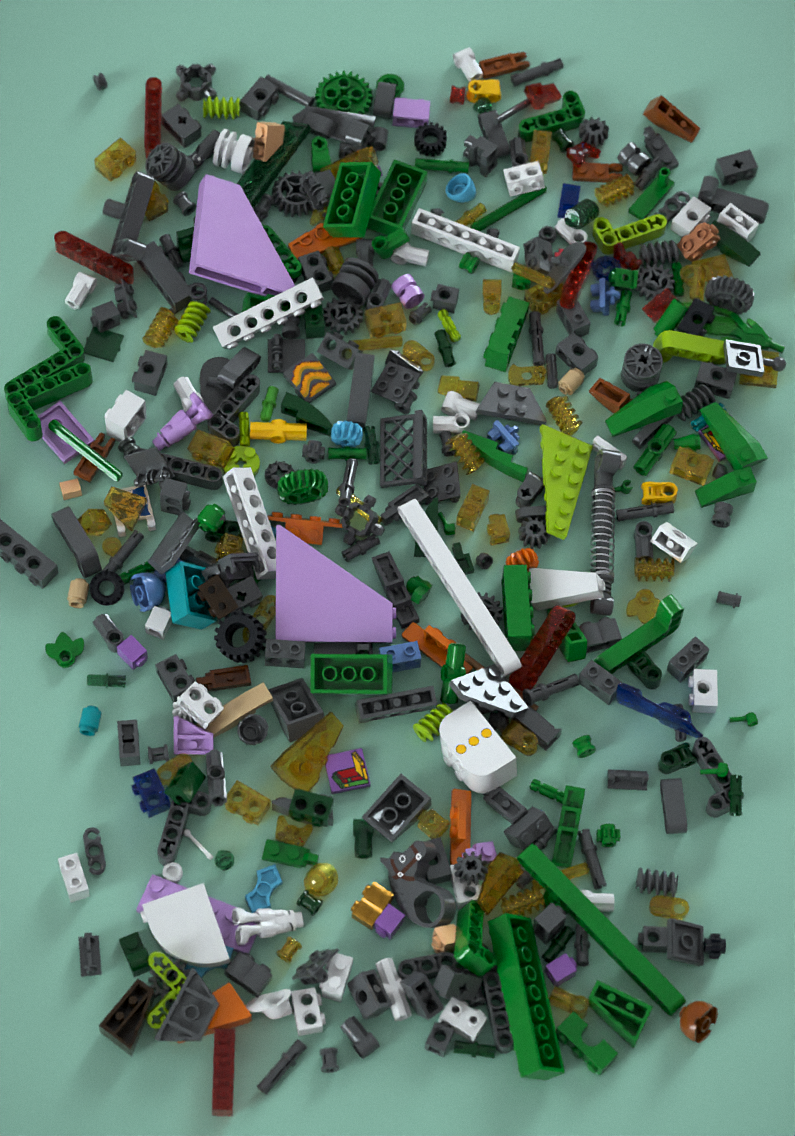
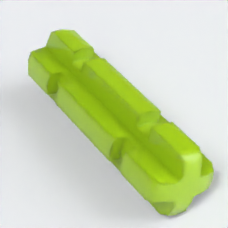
[438,309,461,343]
[239,412,250,447]

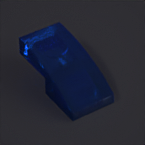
[557,183,581,220]

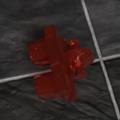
[642,288,678,323]

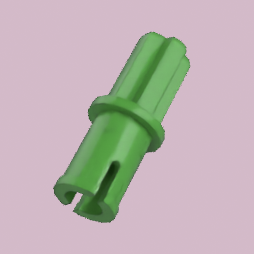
[260,386,279,422]

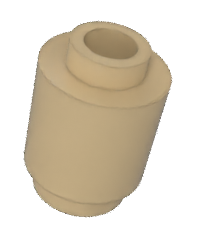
[558,368,585,395]
[67,578,90,608]

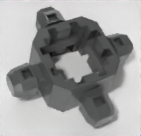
[176,64,217,101]
[335,495,385,546]

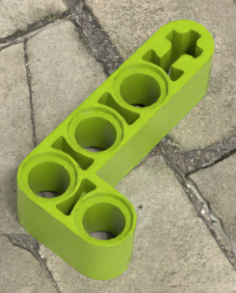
[592,214,667,255]
[653,330,726,365]

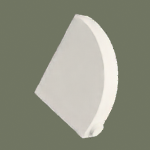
[140,883,231,967]

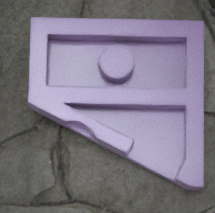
[174,716,214,755]

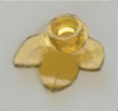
[626,589,661,624]

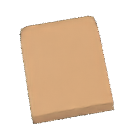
[59,478,82,500]

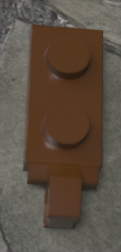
[196,665,251,691]

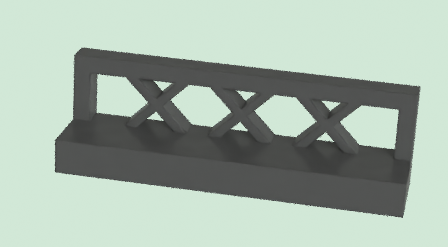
[148,511,200,575]

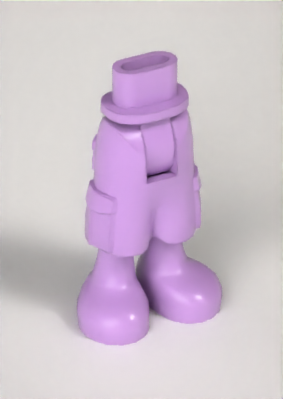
[152,392,213,451]

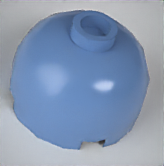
[130,572,166,612]

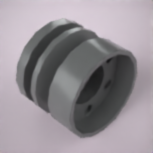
[145,143,194,191]
[331,257,379,306]
[621,343,663,392]

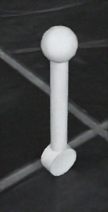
[183,829,214,860]

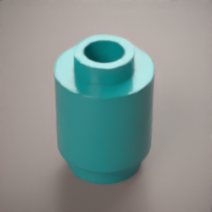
[79,705,102,736]

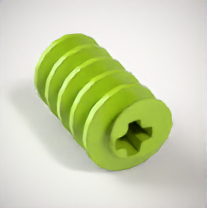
[203,96,240,120]
[174,301,211,343]
[413,702,453,742]

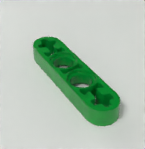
[262,225,302,278]

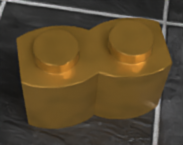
[351,881,394,930]

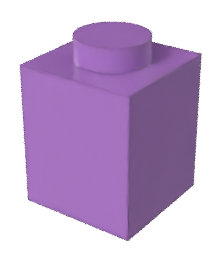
[117,635,148,670]
[374,904,405,940]
[544,953,577,988]

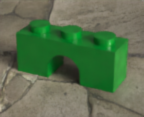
[556,1011,618,1076]

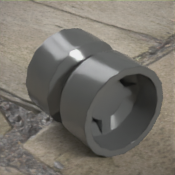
[617,142,651,176]

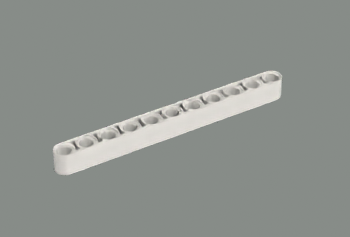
[397,499,522,677]

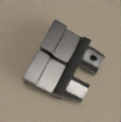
[463,135,498,177]

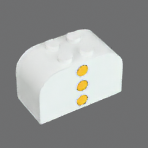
[439,701,517,793]

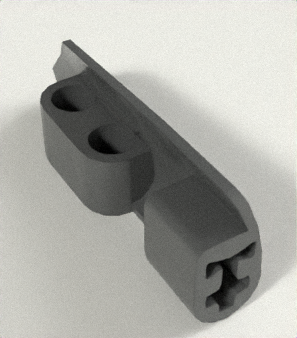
[292,106,376,149]

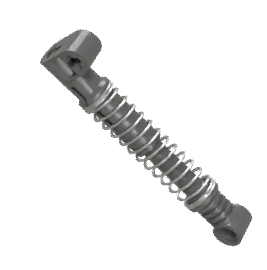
[590,449,621,616]

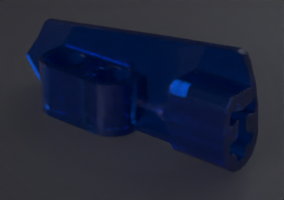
[616,683,703,738]

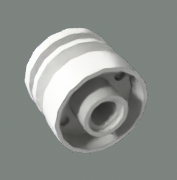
[213,129,255,174]

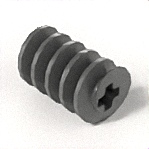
[639,240,679,267]
[676,384,716,421]
[636,868,678,897]

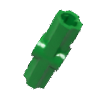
[633,424,677,476]
[440,643,466,704]

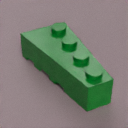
[483,296,530,373]

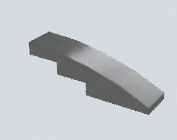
[372,551,420,629]

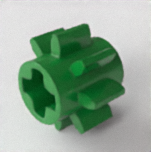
[596,824,621,847]

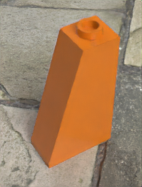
[177,982,252,1044]

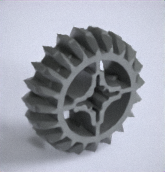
[272,170,314,217]
[705,275,755,314]

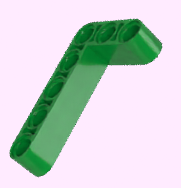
[4,316,85,400]
[7,363,93,442]
[594,594,684,674]

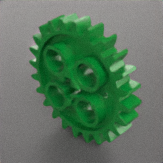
[315,71,373,115]

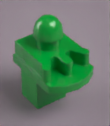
[406,576,433,604]

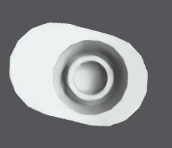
[246,989,292,1019]

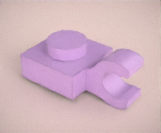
[461,841,498,864]

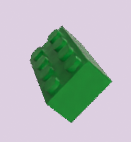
[367,159,428,236]
[323,162,381,238]
[501,565,535,651]
[311,654,393,694]

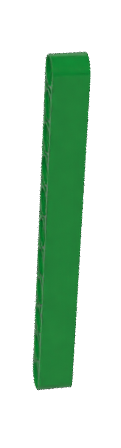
[517,844,686,1016]

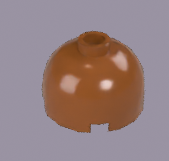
[679,1001,718,1043]

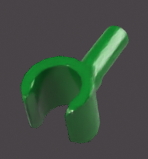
[614,480,633,494]
[438,512,456,535]
[729,712,758,726]
[700,763,729,777]

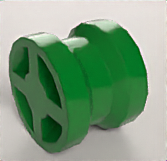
[459,252,480,275]
[572,735,596,758]

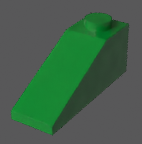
[695,466,757,508]
[546,607,588,662]

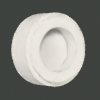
[162,862,183,883]

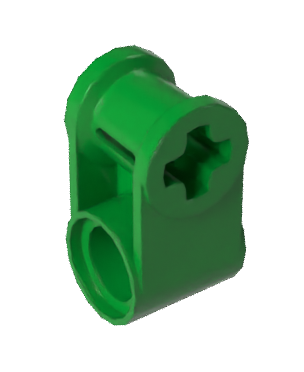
[311,136,331,173]

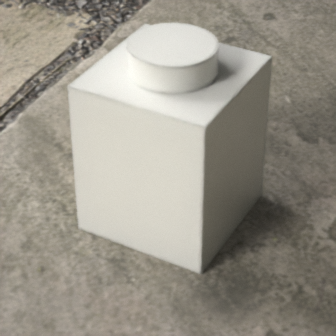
[145,606,172,640]

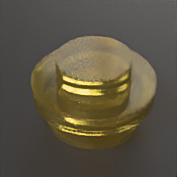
[102,537,122,556]

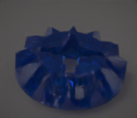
[592,256,621,282]

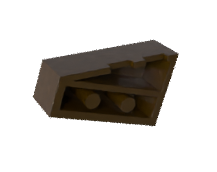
[99,978,155,1057]

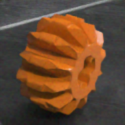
[506,548,539,572]

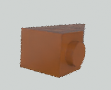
[643,95,701,143]

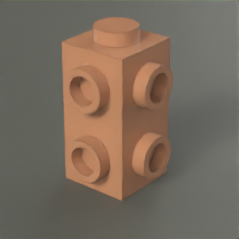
[677,222,720,262]

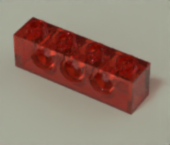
[212,1028,236,1116]

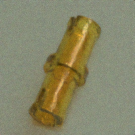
[455,203,486,226]

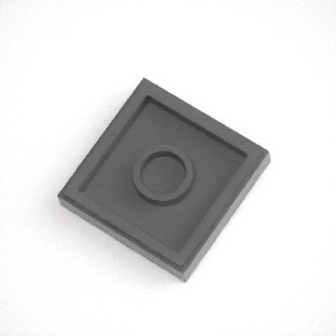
[667,918,704,966]

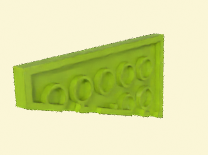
[539,424,593,540]

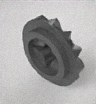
[265,460,295,489]

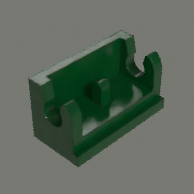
[164,761,206,805]

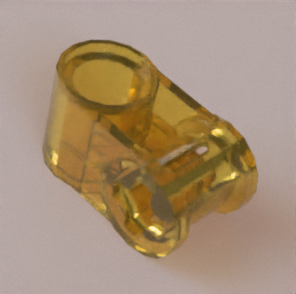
[483,279,501,315]
[500,720,538,756]

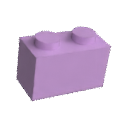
[393,98,430,128]

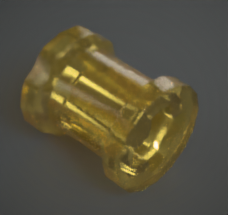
[276,936,302,963]

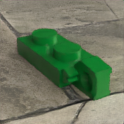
[262,839,319,869]

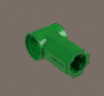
[371,227,410,259]

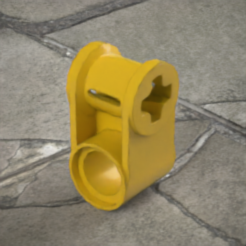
[466,79,501,103]
[641,481,678,505]

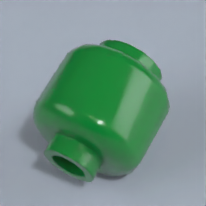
[197,504,226,533]

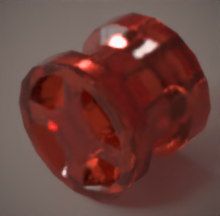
[450,85,466,105]

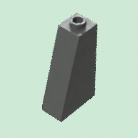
[347,353,375,432]

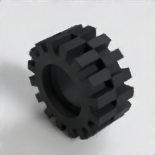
[414,122,447,157]
[89,571,124,606]

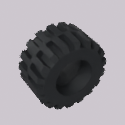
[214,611,267,663]

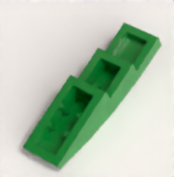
[461,430,528,482]
[552,785,585,868]

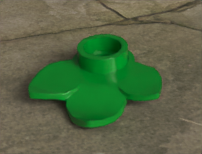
[45,632,84,668]

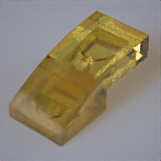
[438,375,480,401]

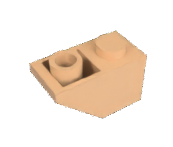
[252,122,285,161]
[431,923,456,954]

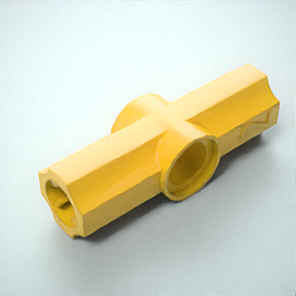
[250,419,307,444]

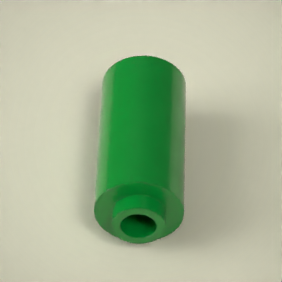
[653,298,689,337]

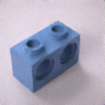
[379,641,421,673]

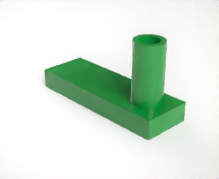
[628,167,675,220]

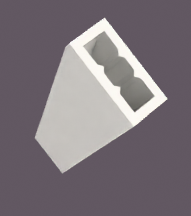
[529,568,605,611]

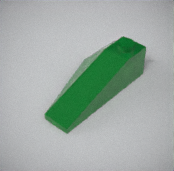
[605,381,683,437]
[699,402,768,470]

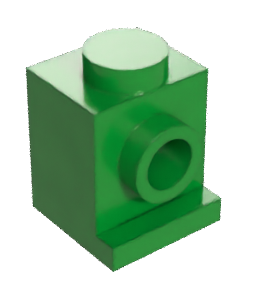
[608,268,638,291]

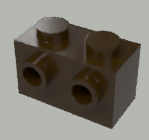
[196,574,239,620]

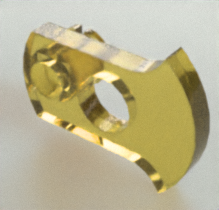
[508,363,546,386]

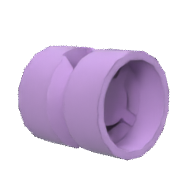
[391,274,425,309]

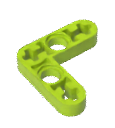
[146,951,187,1029]

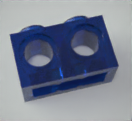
[131,768,171,818]

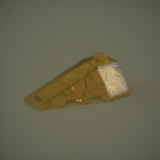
[270,712,343,792]

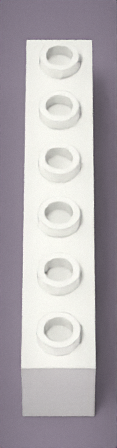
[411,208,520,273]
[213,277,324,350]
[222,467,276,580]

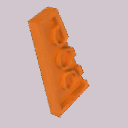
[288,222,363,259]

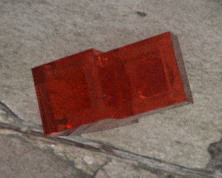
[524,82,562,110]

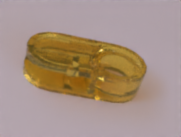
[403,340,435,371]
[157,754,192,785]
[649,895,689,920]

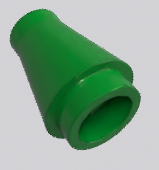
[673,433,701,452]

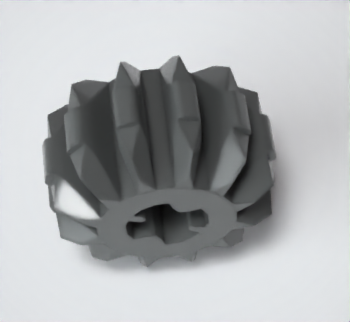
[579,116,609,147]
[518,516,551,549]
[454,851,488,886]

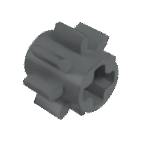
[302,440,325,463]

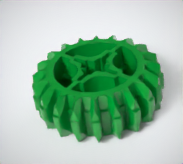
[277,468,328,505]

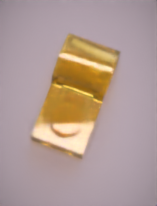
[680,264,706,301]

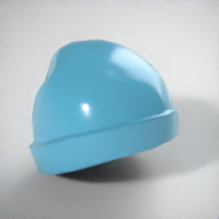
[446,173,476,203]

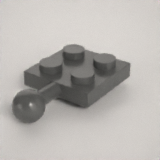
[723,339,786,377]

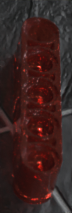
[144,77,162,159]
[54,231,134,285]
[559,241,598,309]
[509,605,576,692]

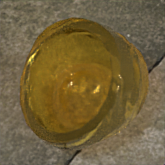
[304,863,338,896]

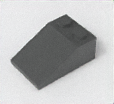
[268,678,326,742]
[362,774,432,843]

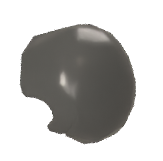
[237,714,268,745]

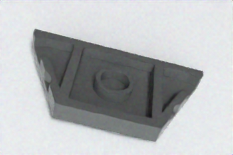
[476,382,547,425]
[154,968,220,1041]

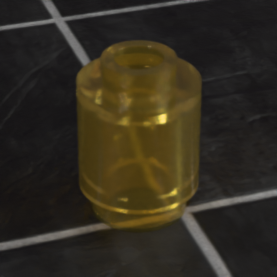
[323,246,345,275]

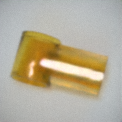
[549,986,589,1018]

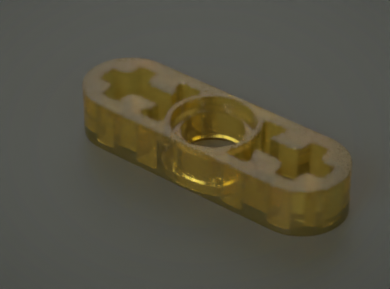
[242,595,276,643]

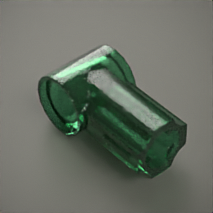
[353,819,373,859]

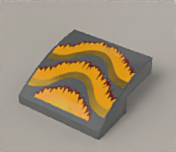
[283,353,336,403]

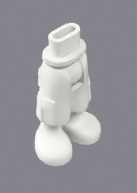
[232,908,304,945]

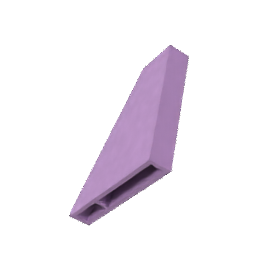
[189,174,295,297]
[276,525,396,643]

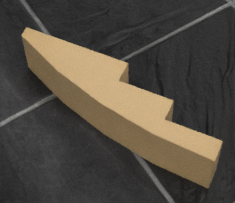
[196,682,273,738]

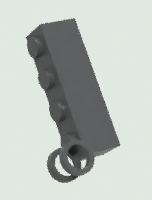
[137,241,208,313]

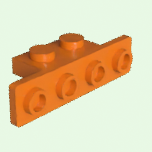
[268,512,343,545]
[402,622,472,674]
[449,788,471,865]

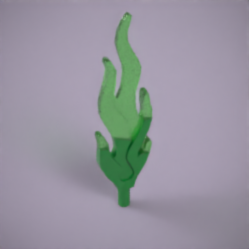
[658,297,785,353]

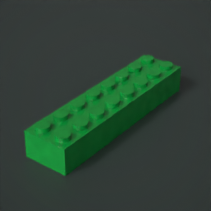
[487,913,565,1081]

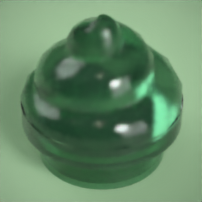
[473,97,492,114]
[215,850,234,870]

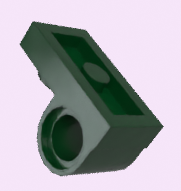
[176,227,194,263]
[119,932,153,977]

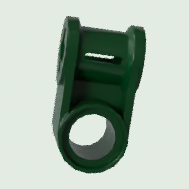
[205,520,243,545]
[627,651,662,690]
[658,742,698,774]

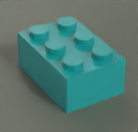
[165,561,217,630]

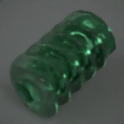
[564,199,600,229]

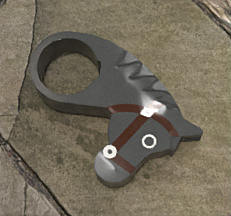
[380,841,456,928]

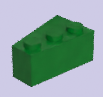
[587,980,653,1049]

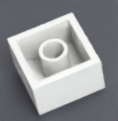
[104,390,147,443]

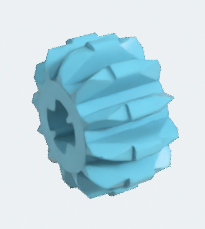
[331,420,363,448]

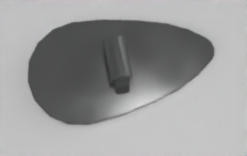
[544,242,586,294]
[200,357,233,413]

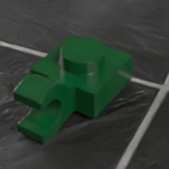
[452,542,474,575]

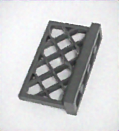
[380,410,427,488]

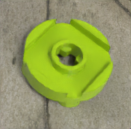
[222,446,260,476]

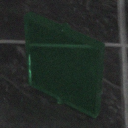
[84,326,124,362]

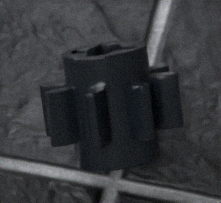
[703,933,726,959]

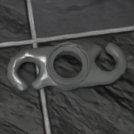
[654,191,690,223]
[83,827,106,875]

